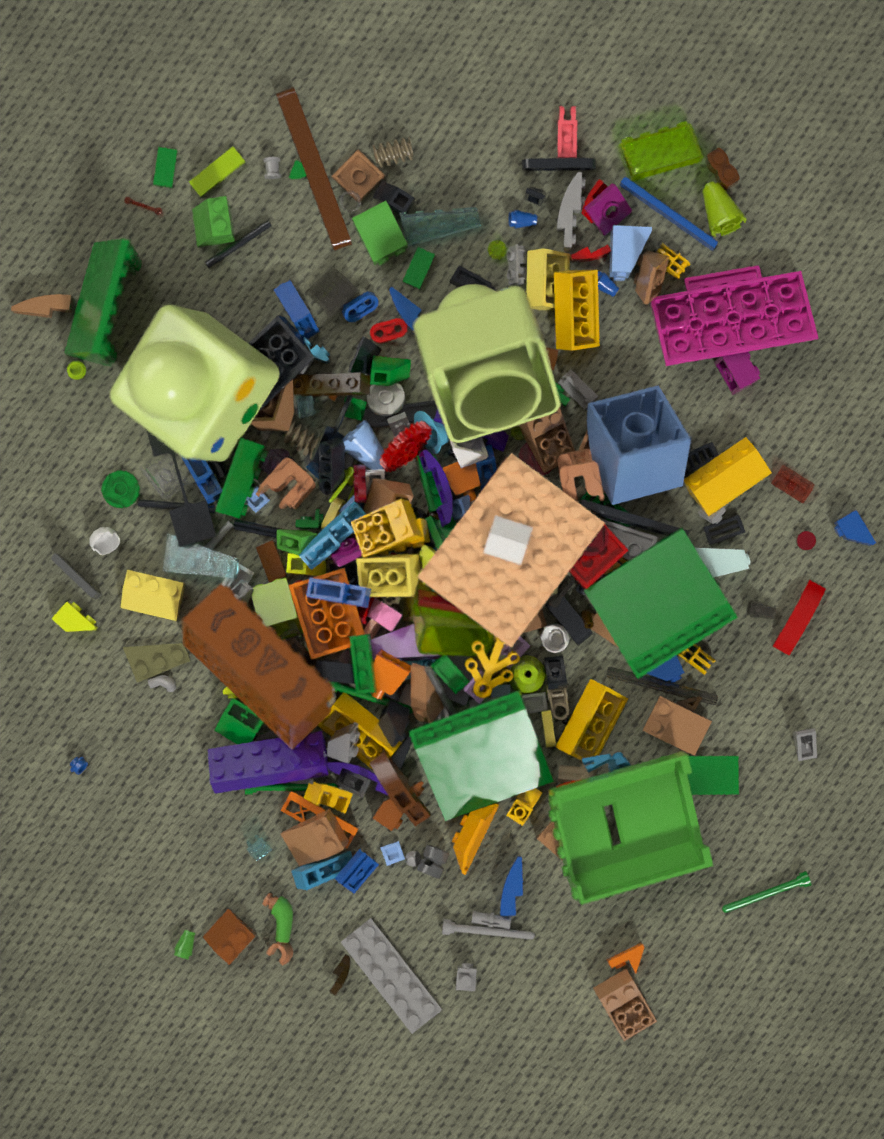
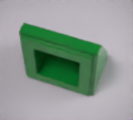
[344,396,367,421]

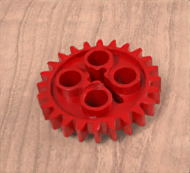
[379,421,432,473]

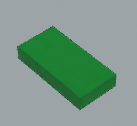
[153,147,178,188]
[402,247,435,290]
[431,653,470,694]

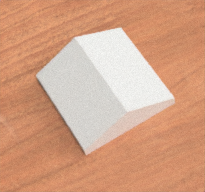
[484,516,533,565]

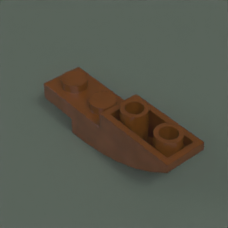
[370,751,431,826]

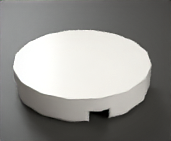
[367,383,405,416]

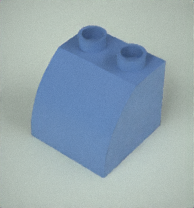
[587,385,691,505]

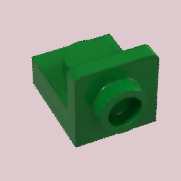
[296,509,324,530]

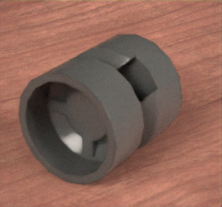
[417,844,450,879]

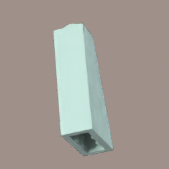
[695,548,750,578]

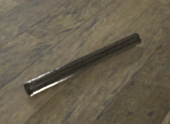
[606,667,718,705]

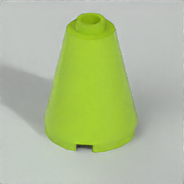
[702,181,746,237]
[507,655,546,694]

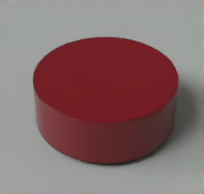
[796,531,816,551]

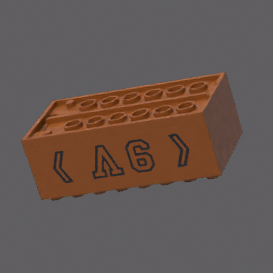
[182,584,335,749]

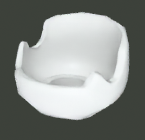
[89,527,120,555]
[540,624,570,653]

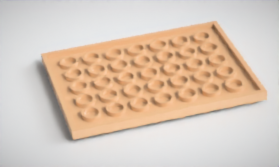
[417,453,605,648]

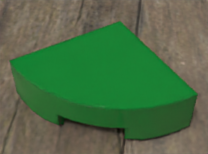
[288,160,307,179]

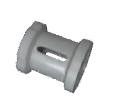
[263,157,281,179]

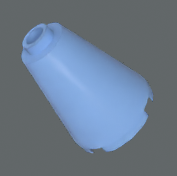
[342,420,385,471]

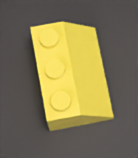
[526,248,570,310]
[357,554,420,597]
[121,570,186,621]

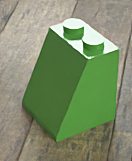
[192,196,235,247]
[352,201,408,265]

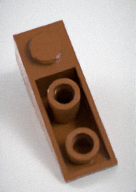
[372,781,425,831]

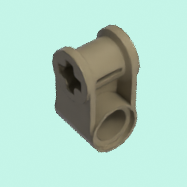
[546,686,569,721]

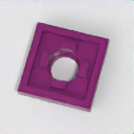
[584,183,632,236]
[329,534,363,567]

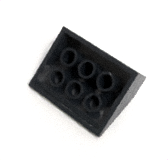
[248,315,315,410]

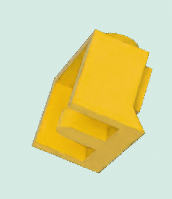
[304,782,353,814]

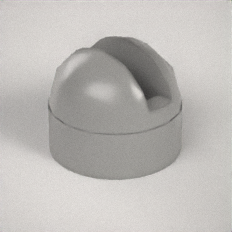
[405,851,421,867]

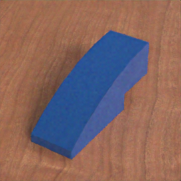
[389,287,422,336]
[180,455,222,505]
[306,578,371,608]
[500,856,523,916]

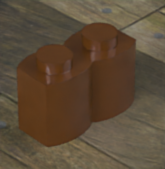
[705,148,740,191]

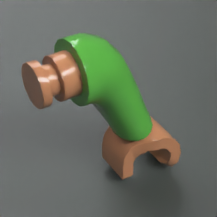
[263,893,293,966]

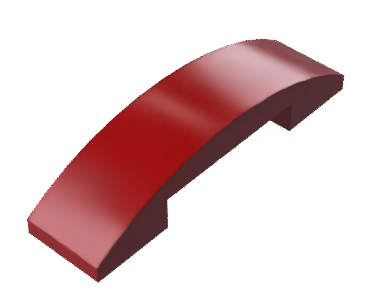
[772,580,826,656]

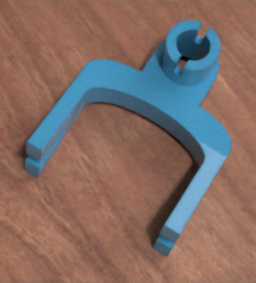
[582,752,631,773]

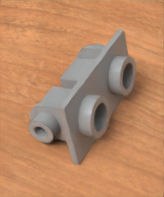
[506,244,527,285]
[558,370,598,410]

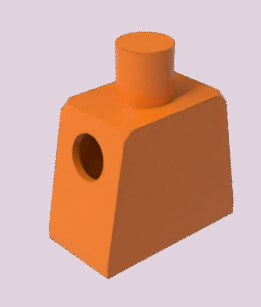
[442,462,480,502]
[371,649,411,699]

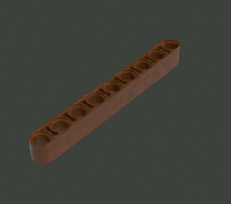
[276,87,352,251]

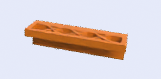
[280,791,359,848]

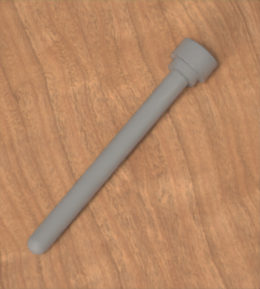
[442,919,535,939]

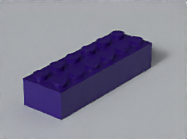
[208,731,329,794]

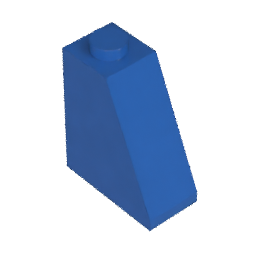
[274,280,320,339]

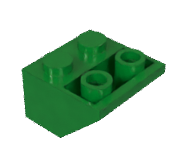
[214,698,264,744]

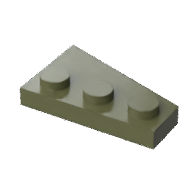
[123,643,191,683]

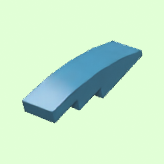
[299,501,366,570]

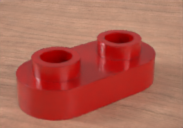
[370,318,407,343]

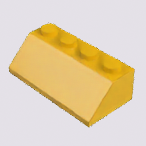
[554,270,600,351]
[684,437,771,516]
[556,679,628,764]
[318,693,404,770]

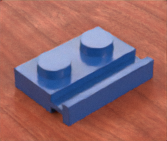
[334,849,379,894]

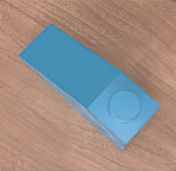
[291,851,352,890]

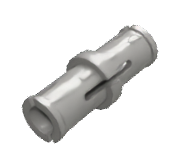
[471,911,511,929]

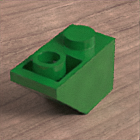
[370,356,411,386]

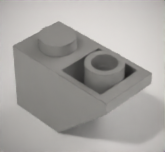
[327,722,360,764]

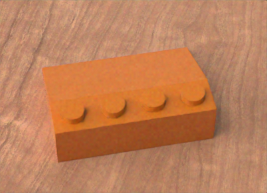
[289,568,365,660]

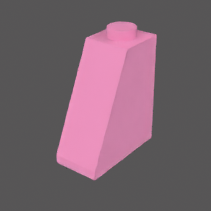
[367,598,403,632]

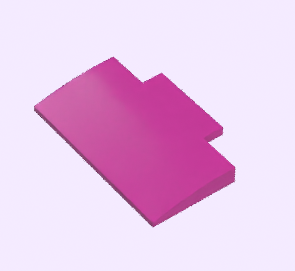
[650,265,818,366]

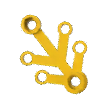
[465,636,520,698]

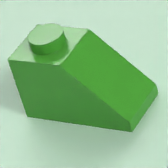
[277,529,318,555]

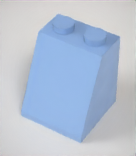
[609,225,652,281]

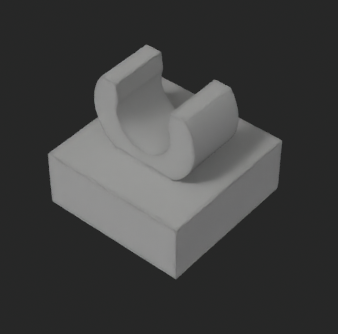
[698,506,726,524]

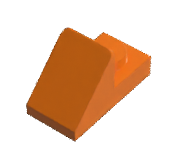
[607,943,644,974]

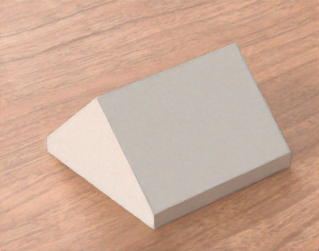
[450,437,488,468]

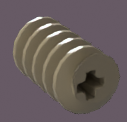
[372,137,413,168]
[284,420,319,459]

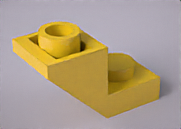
[506,788,543,826]

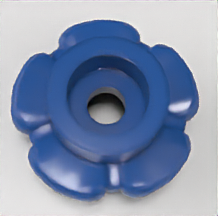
[70,757,88,775]

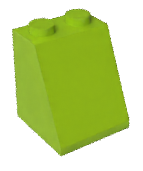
[251,578,303,640]

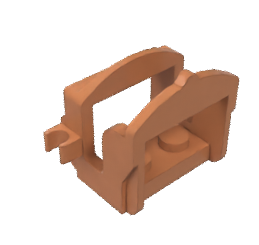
[557,449,604,502]
[256,458,315,510]

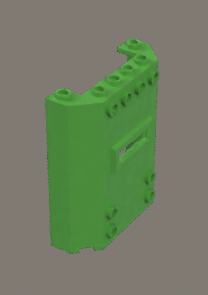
[548,751,713,905]

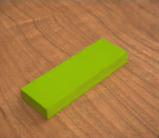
[189,147,245,198]

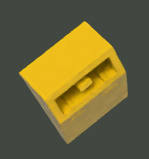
[351,499,423,558]

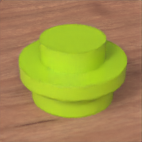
[67,361,86,380]

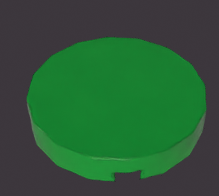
[101,470,140,509]

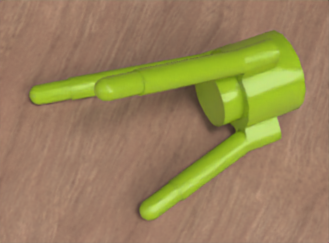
[329,467,354,503]

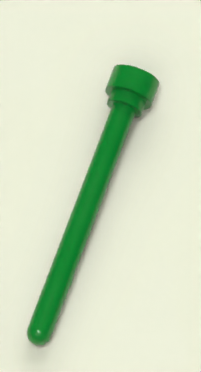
[329,681,413,714]
[245,783,338,795]
[722,871,812,913]

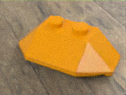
[451,803,499,875]

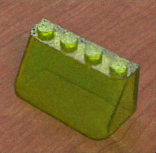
[618,121,704,181]
[413,599,495,656]

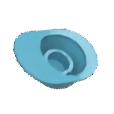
[414,411,449,454]

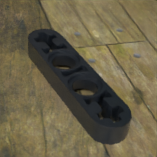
[522,158,596,171]

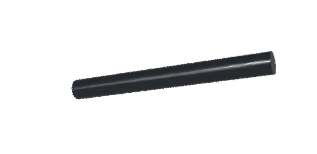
[205,220,272,268]
[138,499,215,513]

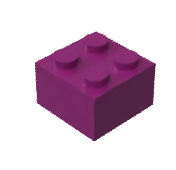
[714,352,760,395]

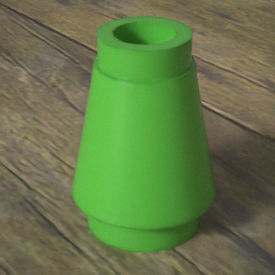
[174,930,195,960]

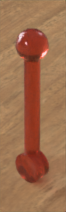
[124,197,162,215]

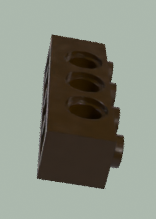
[293,373,370,397]

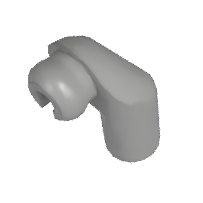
[148,675,176,692]

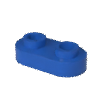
[342,292,378,322]

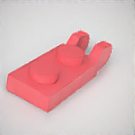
[557,106,577,158]

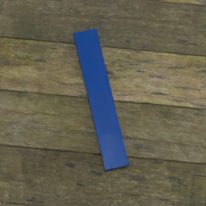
[619,177,718,251]

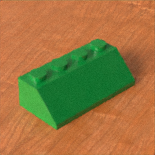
[215,438,268,518]

